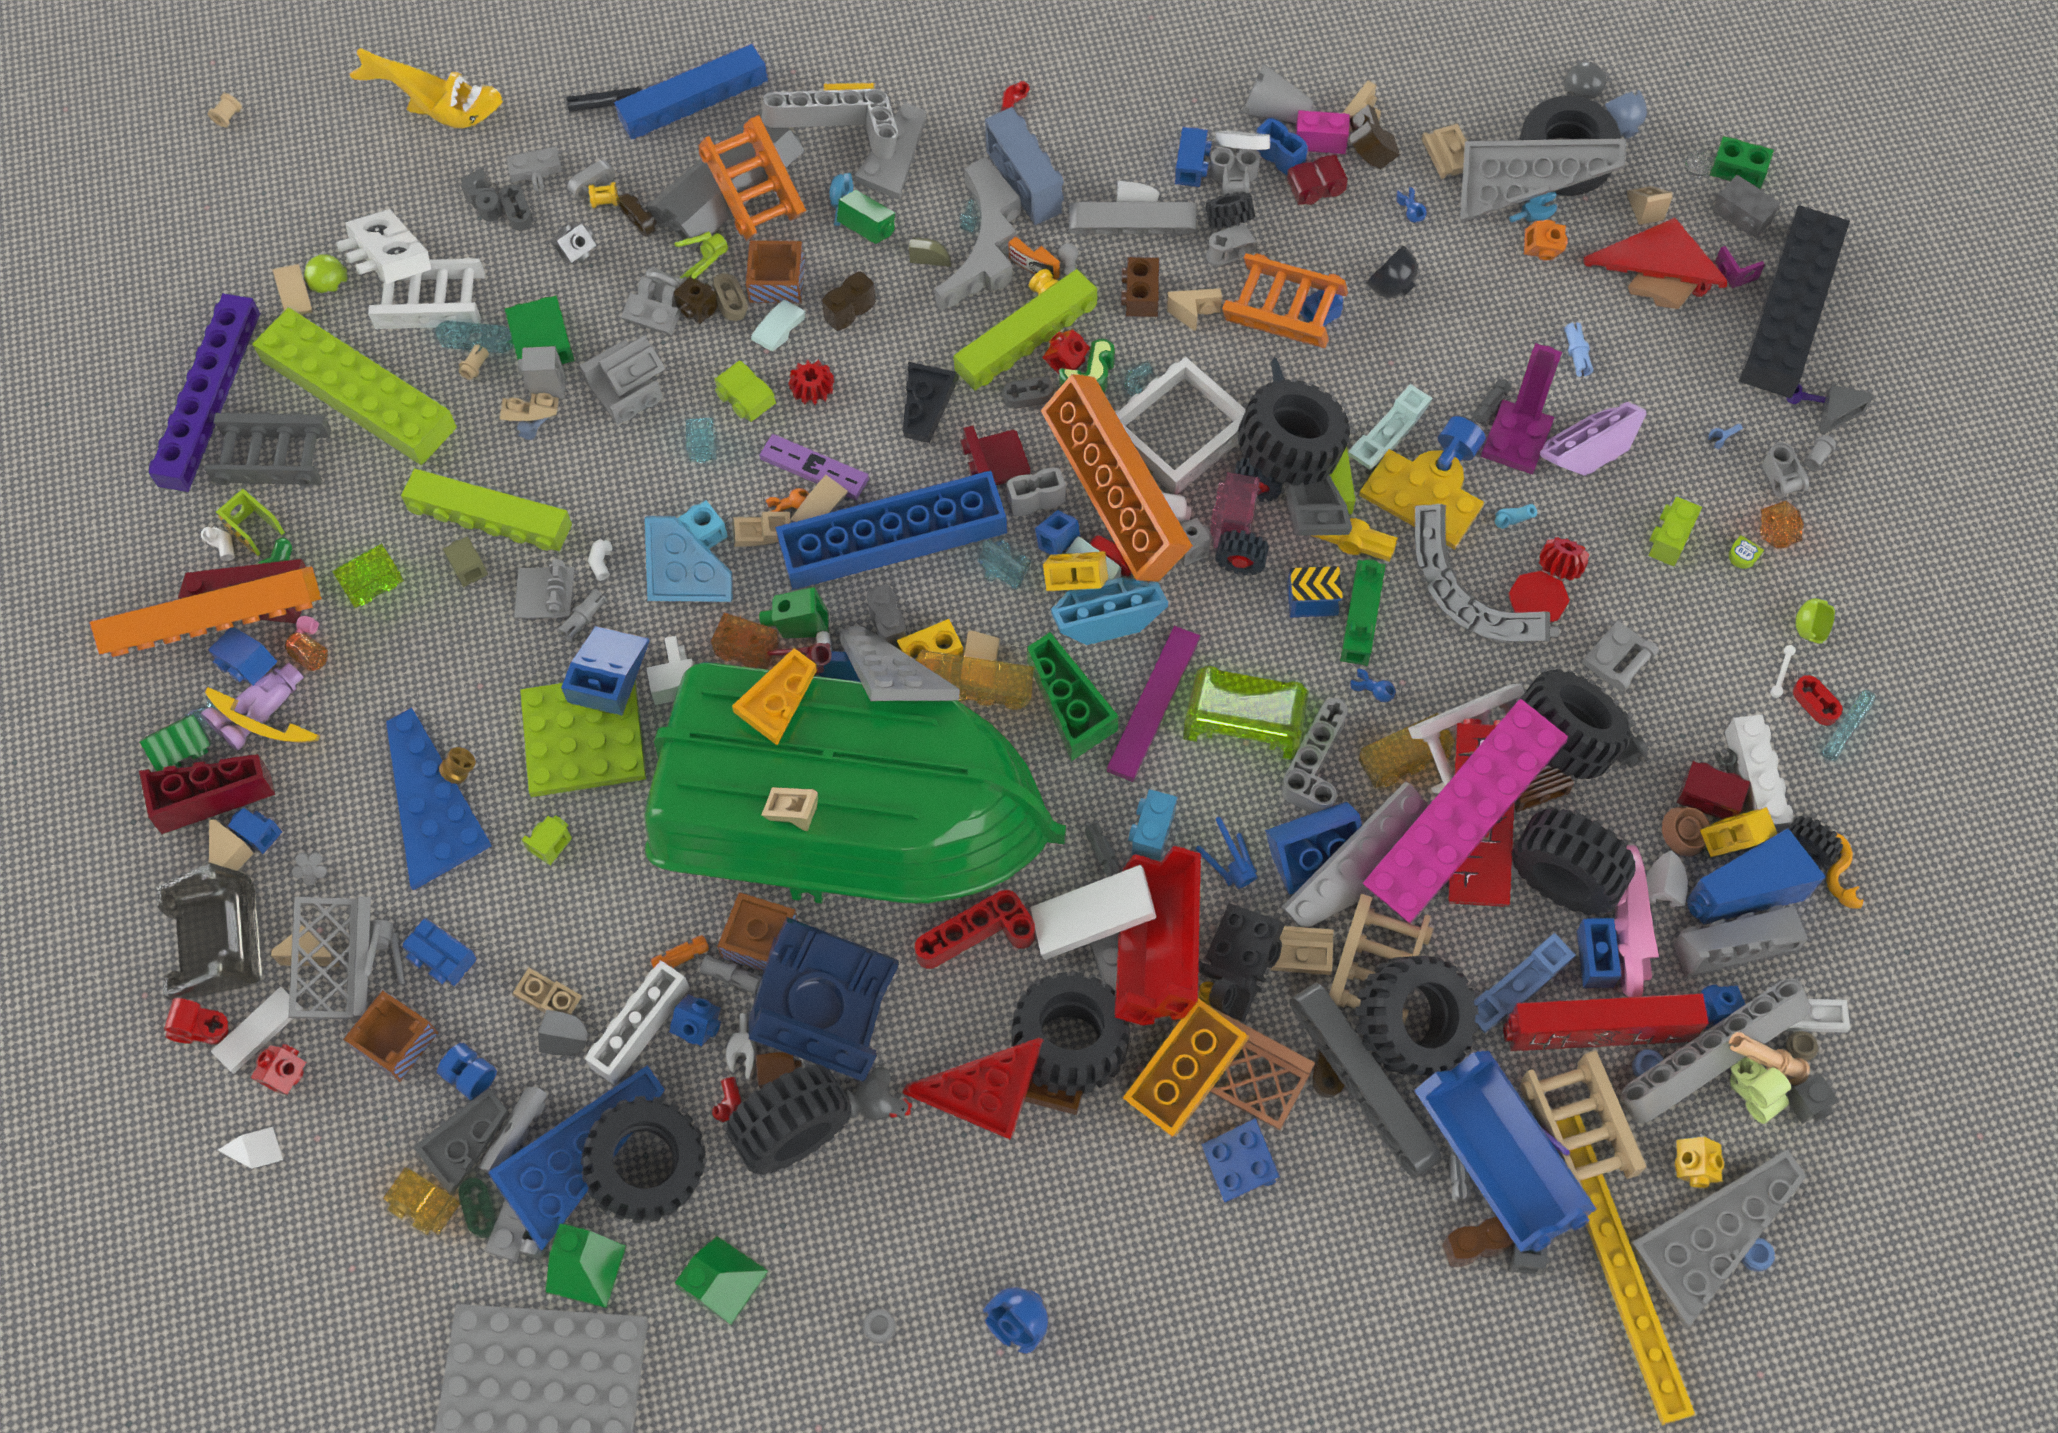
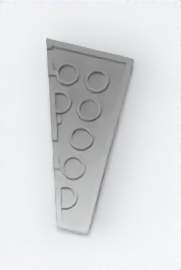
[1460,139,1626,222]
[1281,782,1429,928]
[1630,1149,1806,1329]

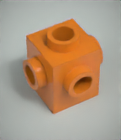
[1524,220,1568,261]

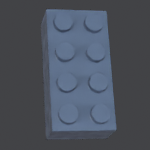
[985,107,1064,225]

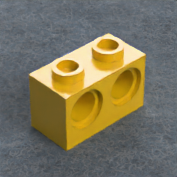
[1043,551,1108,591]
[897,619,964,672]
[1700,807,1778,857]

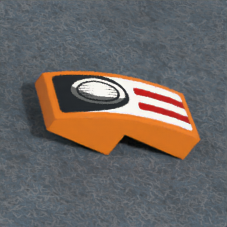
[1008,236,1060,280]

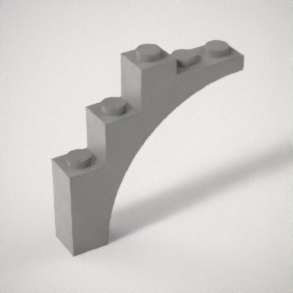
[934,156,1021,311]

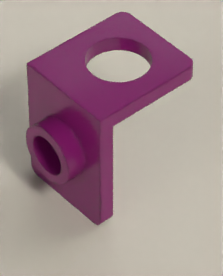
[1715,246,1765,289]

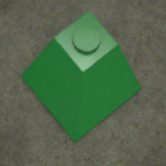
[545,1223,626,1309]
[674,1236,769,1325]

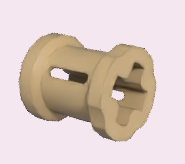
[208,93,242,128]

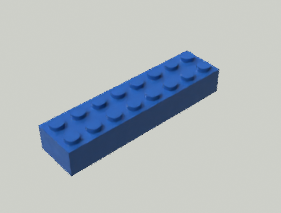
[775,471,1007,590]

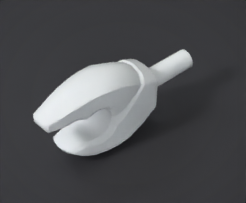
[726,1013,758,1081]

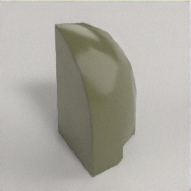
[909,237,951,267]

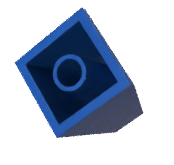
[1686,828,1826,925]

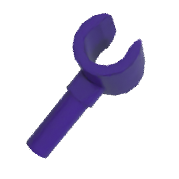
[1786,384,1826,404]

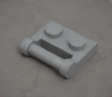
[1582,620,1659,691]

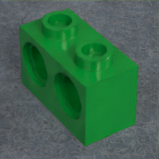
[1709,136,1774,189]

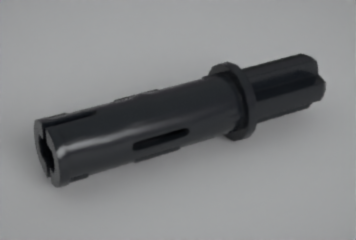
[567,87,642,113]

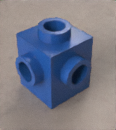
[1701,985,1746,1030]
[669,994,721,1046]

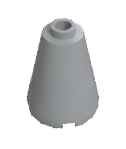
[1242,64,1316,124]

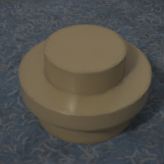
[1786,1031,1818,1062]

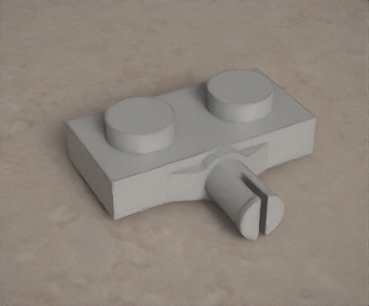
[506,146,562,191]

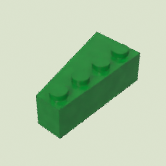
[1027,632,1119,762]

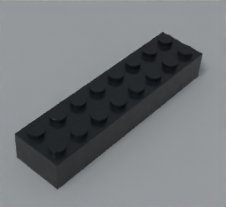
[1738,205,1850,398]

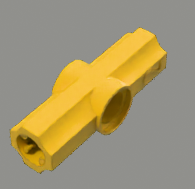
[1310,518,1398,562]

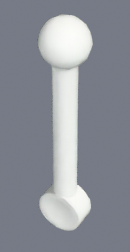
[1770,645,1796,698]

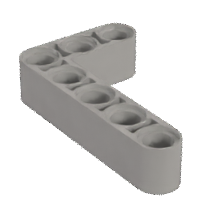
[762,89,898,159]

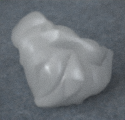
[645,266,687,303]

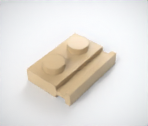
[1422,124,1466,179]
[1270,926,1334,975]

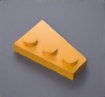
[732,648,817,745]

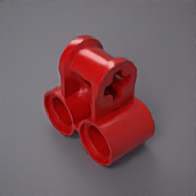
[164,998,229,1045]

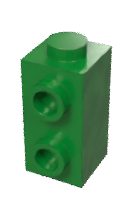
[837,189,895,244]

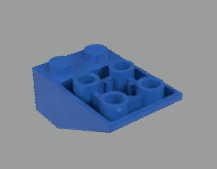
[561,626,650,715]

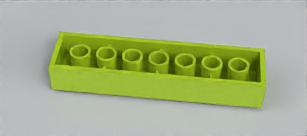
[252,307,457,466]

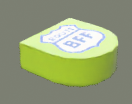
[1729,535,1764,569]

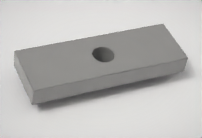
[477,1086,547,1173]

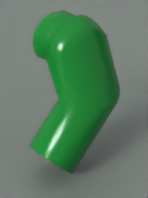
[258,537,292,564]

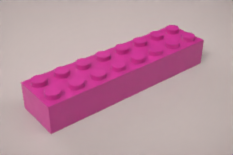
[1363,698,1568,924]

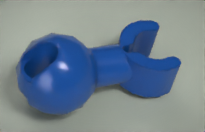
[1396,187,1427,223]
[1350,668,1396,703]

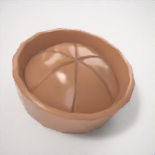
[1662,806,1710,857]

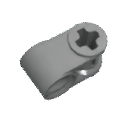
[1206,223,1258,267]
[1762,442,1809,499]

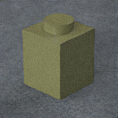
[443,536,488,587]

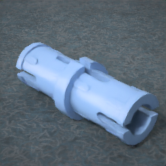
[1564,322,1593,377]

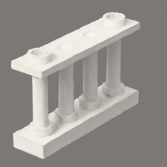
[368,258,485,329]
[1408,684,1525,793]

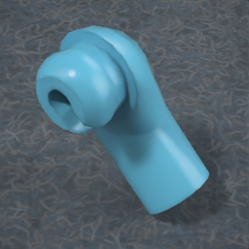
[1494,504,1537,529]

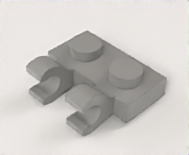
[621,276,681,336]
[484,1199,545,1263]

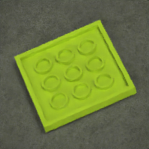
[520,680,647,797]

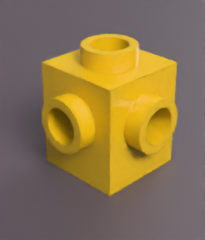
[1675,1137,1724,1188]

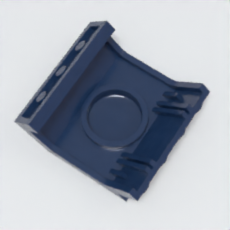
[749,917,899,1082]

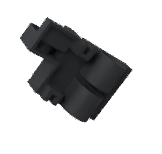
[1198,903,1285,1022]

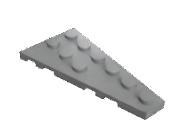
[840,626,960,701]

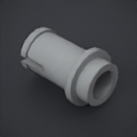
[1804,435,1836,471]

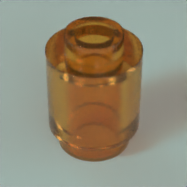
[285,632,328,671]

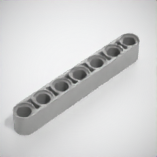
[1621,978,1811,1123]

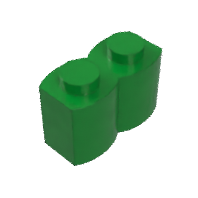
[139,713,212,771]

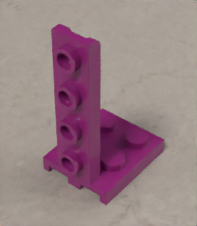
[1481,343,1562,475]

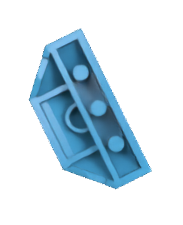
[1051,577,1168,645]

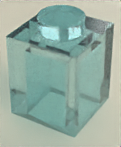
[686,418,717,463]

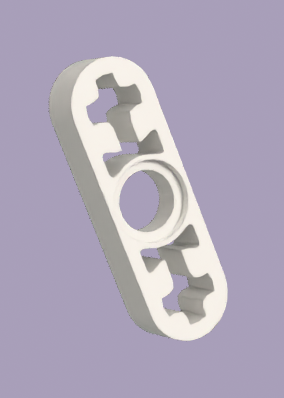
[1215,131,1270,150]

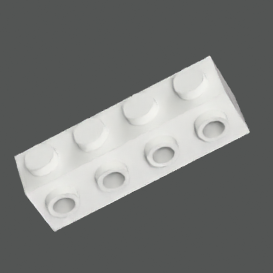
[1725,715,1793,834]
[585,960,690,1086]

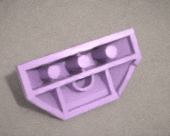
[1540,402,1646,476]

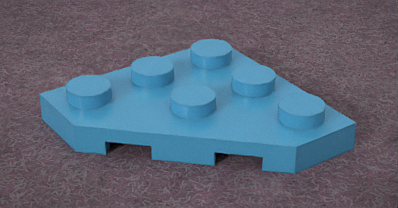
[645,516,733,602]

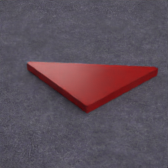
[1583,218,1727,288]
[902,1038,1043,1140]

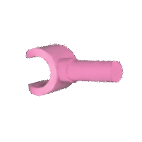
[284,616,319,651]

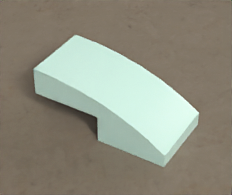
[751,300,806,352]

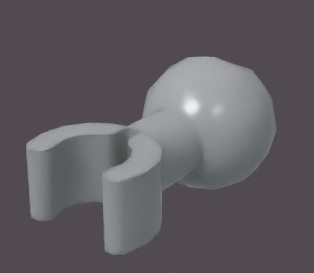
[1058,243,1079,276]

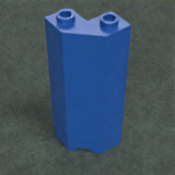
[1414,1050,1596,1252]

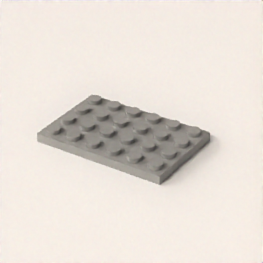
[435,1304,648,1433]

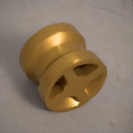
[439,747,476,784]

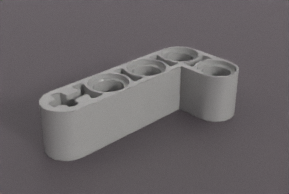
[1281,698,1348,813]

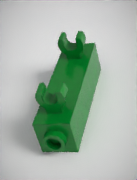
[1340,559,1386,666]

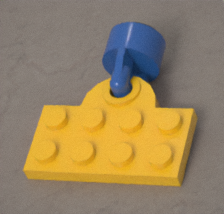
[1359,416,1486,550]

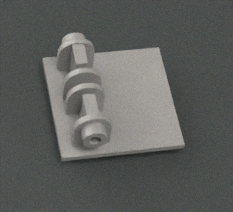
[514,559,575,619]

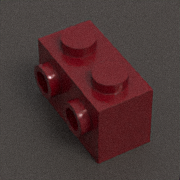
[1676,761,1750,819]

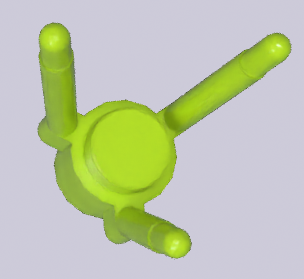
[675,231,728,279]

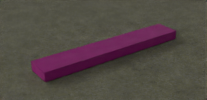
[1107,625,1200,782]

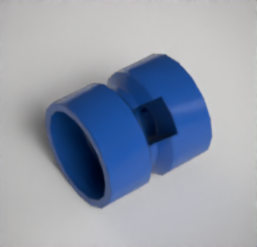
[437,1043,497,1100]

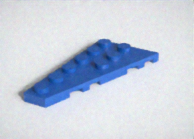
[386,708,492,890]
[488,1065,665,1252]

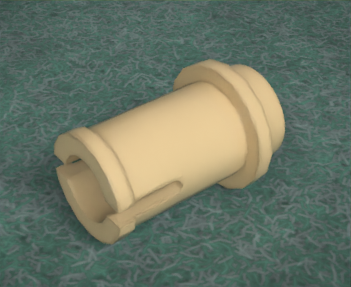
[459,345,489,380]

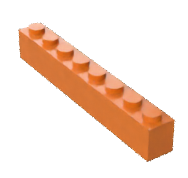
[89,566,322,657]

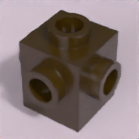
[673,276,718,324]

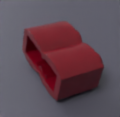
[1287,155,1348,205]

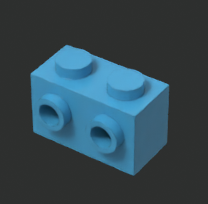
[1128,789,1177,861]

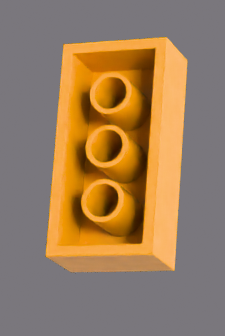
[1123,998,1250,1137]

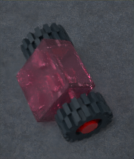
[1210,458,1283,575]

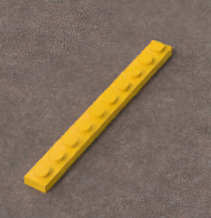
[1556,1114,1696,1425]

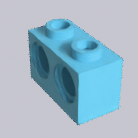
[677,500,728,549]

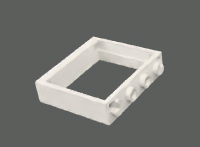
[1115,357,1246,495]

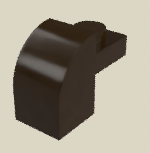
[1349,104,1400,170]

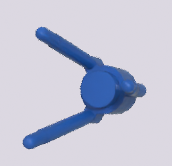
[1196,817,1257,889]

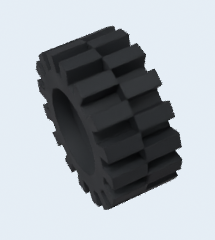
[1205,192,1256,228]
[1788,816,1843,870]

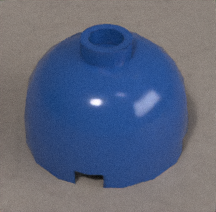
[983,1287,1049,1353]

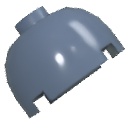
[1605,90,1647,139]

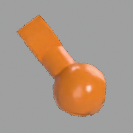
[766,488,809,512]

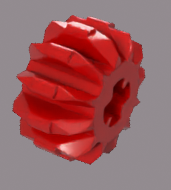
[788,358,835,406]
[1539,537,1589,581]

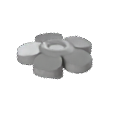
[292,852,327,886]

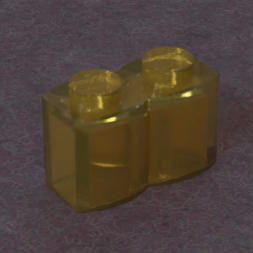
[383,1167,461,1236]

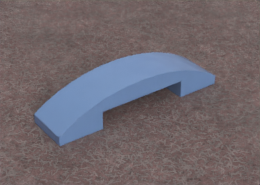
[1473,933,1576,1033]

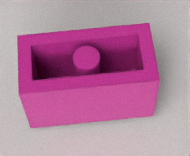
[1295,110,1350,154]

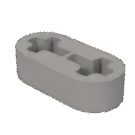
[567,160,615,200]

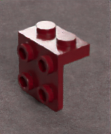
[960,425,1031,486]

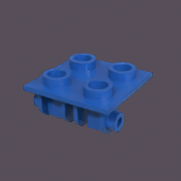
[1201,1119,1280,1203]

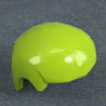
[304,254,348,293]
[1795,598,1835,644]

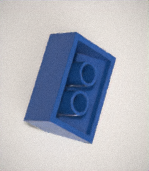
[1265,801,1362,895]

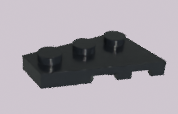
[903,362,959,443]

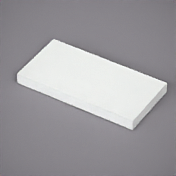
[1030,865,1157,960]

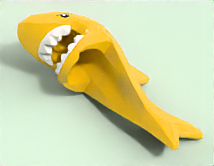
[349,48,503,128]

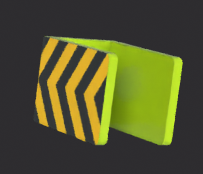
[216,489,285,557]

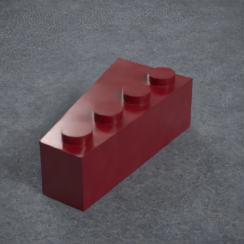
[178,559,306,624]
[139,754,276,834]

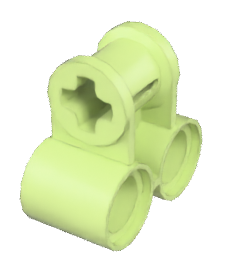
[1730,1057,1791,1124]

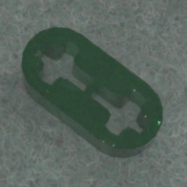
[458,1178,498,1239]

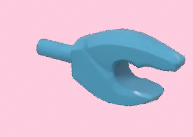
[829,173,853,226]
[1509,192,1557,223]

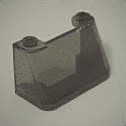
[156,863,262,1000]

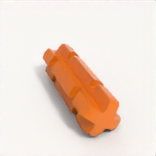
[651,935,709,968]

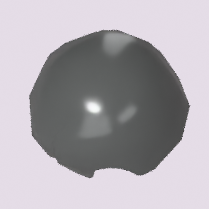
[1564,61,1606,99]

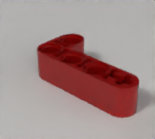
[914,889,1035,969]

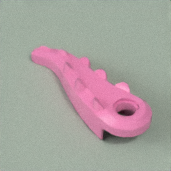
[1614,845,1659,997]

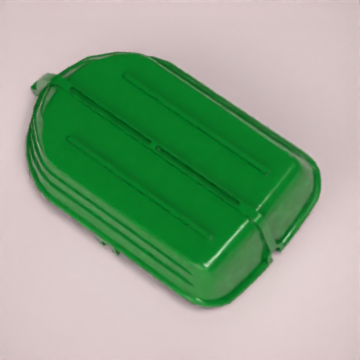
[644,662,1066,904]

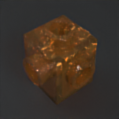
[1760,501,1804,549]

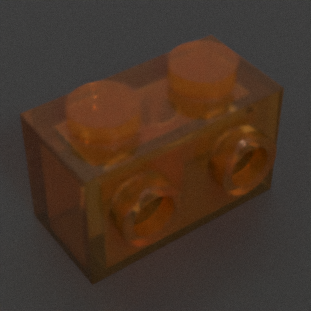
[711,612,779,670]

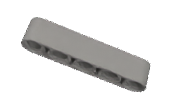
[1069,202,1197,234]

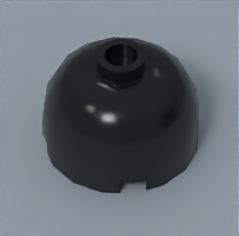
[1366,245,1418,298]

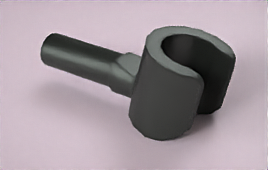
[1715,748,1736,774]

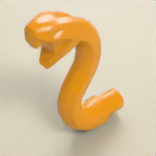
[1826,832,1864,909]

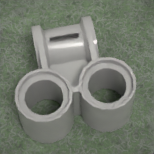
[1210,147,1260,197]

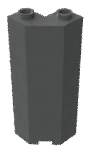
[645,111,805,248]

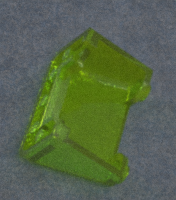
[1183,666,1309,760]

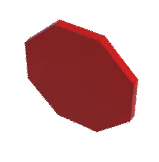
[1508,570,1570,622]

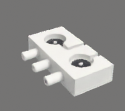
[337,209,431,284]

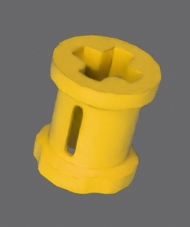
[589,182,618,208]

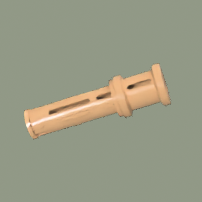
[1729,1032,1810,1086]

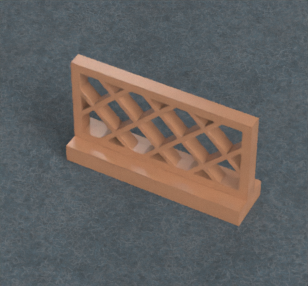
[1207,1004,1315,1130]

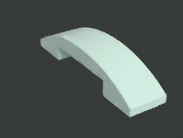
[1348,384,1433,469]

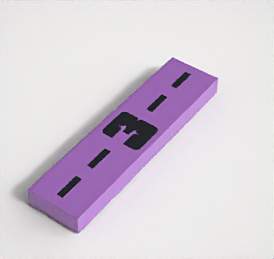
[759,434,869,501]

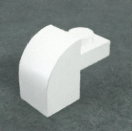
[647,636,694,705]

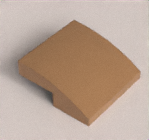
[1628,272,1698,309]

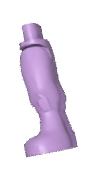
[201,663,304,751]

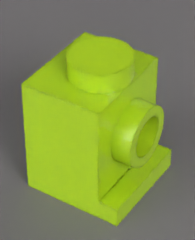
[522,815,572,866]

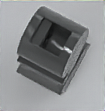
[460,167,502,222]

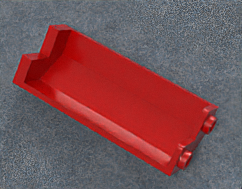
[1115,846,1201,1026]

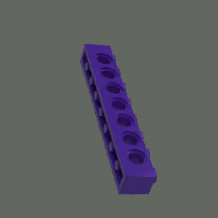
[148,293,261,492]

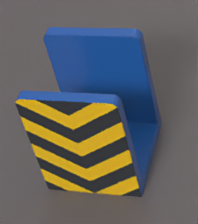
[1287,566,1343,618]

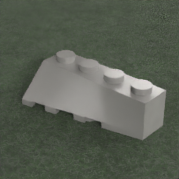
[1673,905,1808,977]

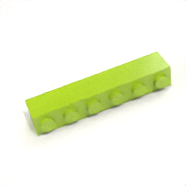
[953,269,1097,391]
[401,468,572,552]

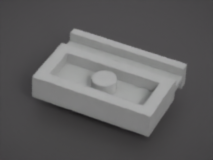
[598,335,665,396]

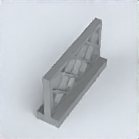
[288,896,371,1022]

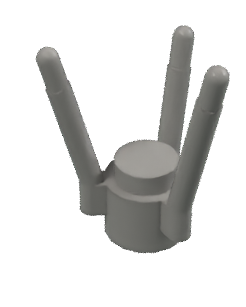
[364,920,404,985]

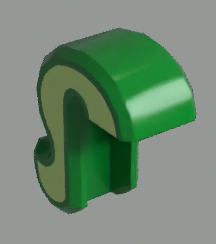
[1059,338,1115,392]

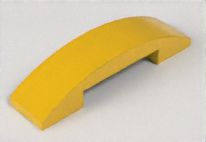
[205,687,320,743]

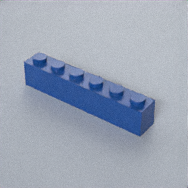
[614,44,768,140]

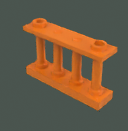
[698,115,806,241]
[1222,253,1348,349]

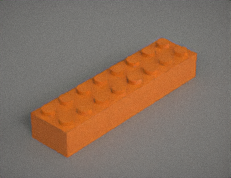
[1041,374,1193,582]

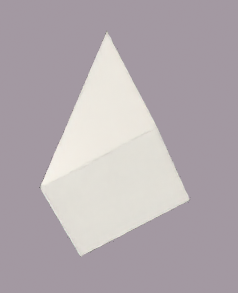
[218,1127,283,1169]

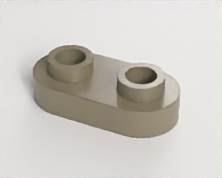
[712,273,748,321]

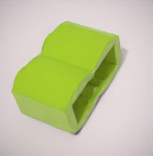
[715,360,776,422]

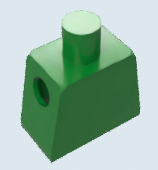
[759,587,829,639]

